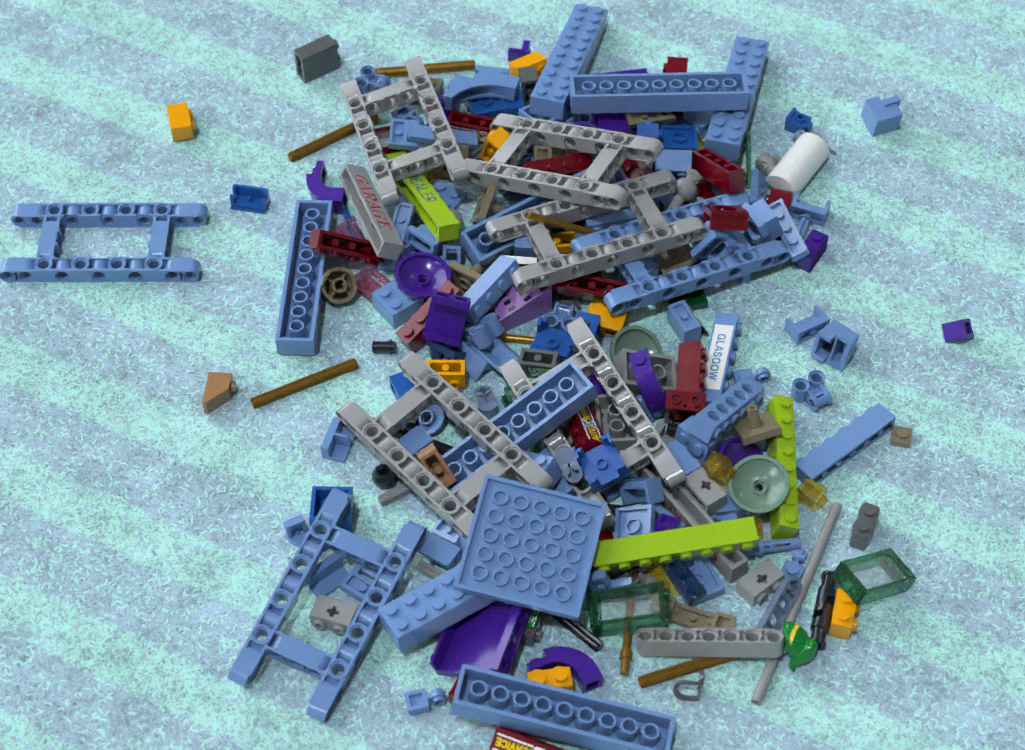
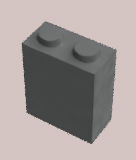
[294,34,340,84]

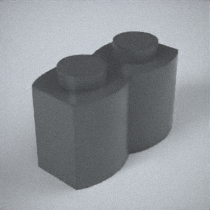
[849,502,880,551]

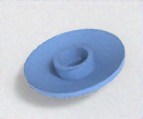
[415,404,445,435]

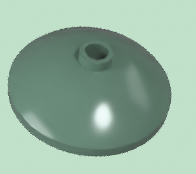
[610,325,663,363]
[728,455,790,514]

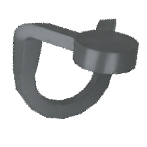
[673,670,705,702]

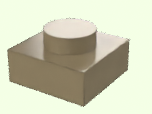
[890,425,912,448]

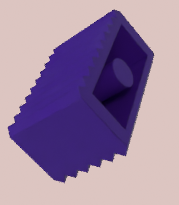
[795,229,829,273]

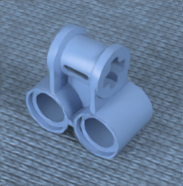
[355,65,391,95]
[543,301,576,331]
[463,313,505,350]
[791,370,833,412]

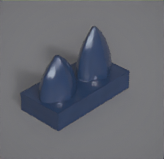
[425,341,466,360]
[666,561,707,605]

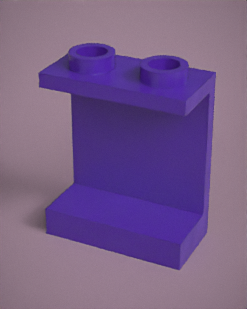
[422,290,471,347]

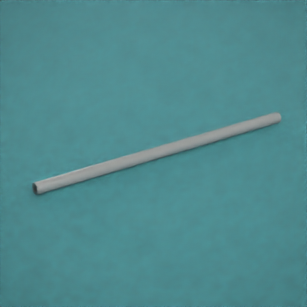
[751,502,842,706]

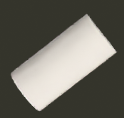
[765,133,829,203]

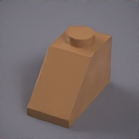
[202,372,236,414]
[416,443,457,488]

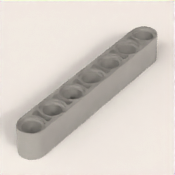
[635,627,784,658]

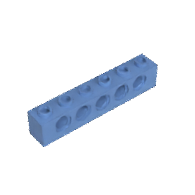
[688,376,765,444]

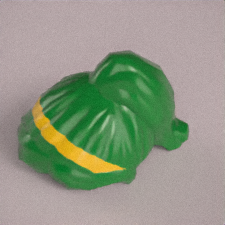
[782,621,818,672]

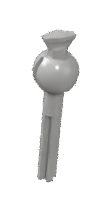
[666,167,703,211]

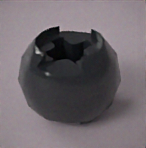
[372,464,397,489]

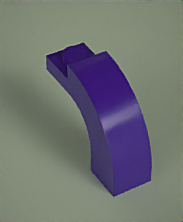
[306,161,348,213]
[628,348,667,418]
[526,646,603,694]

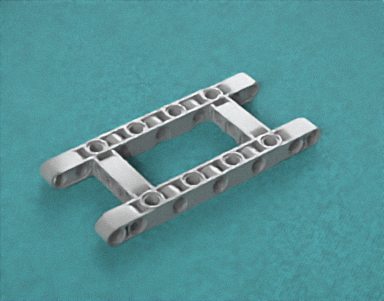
[339,56,470,207]
[460,113,664,210]
[485,169,708,293]
[498,316,687,532]
[336,351,554,541]

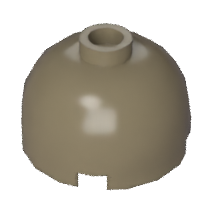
[320,267,358,304]

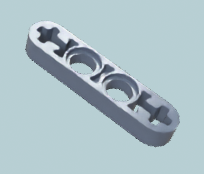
[755,576,802,630]

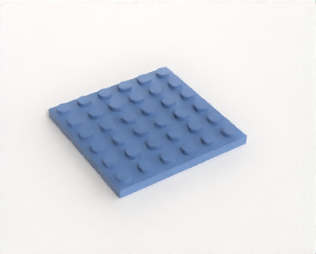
[453,474,607,621]

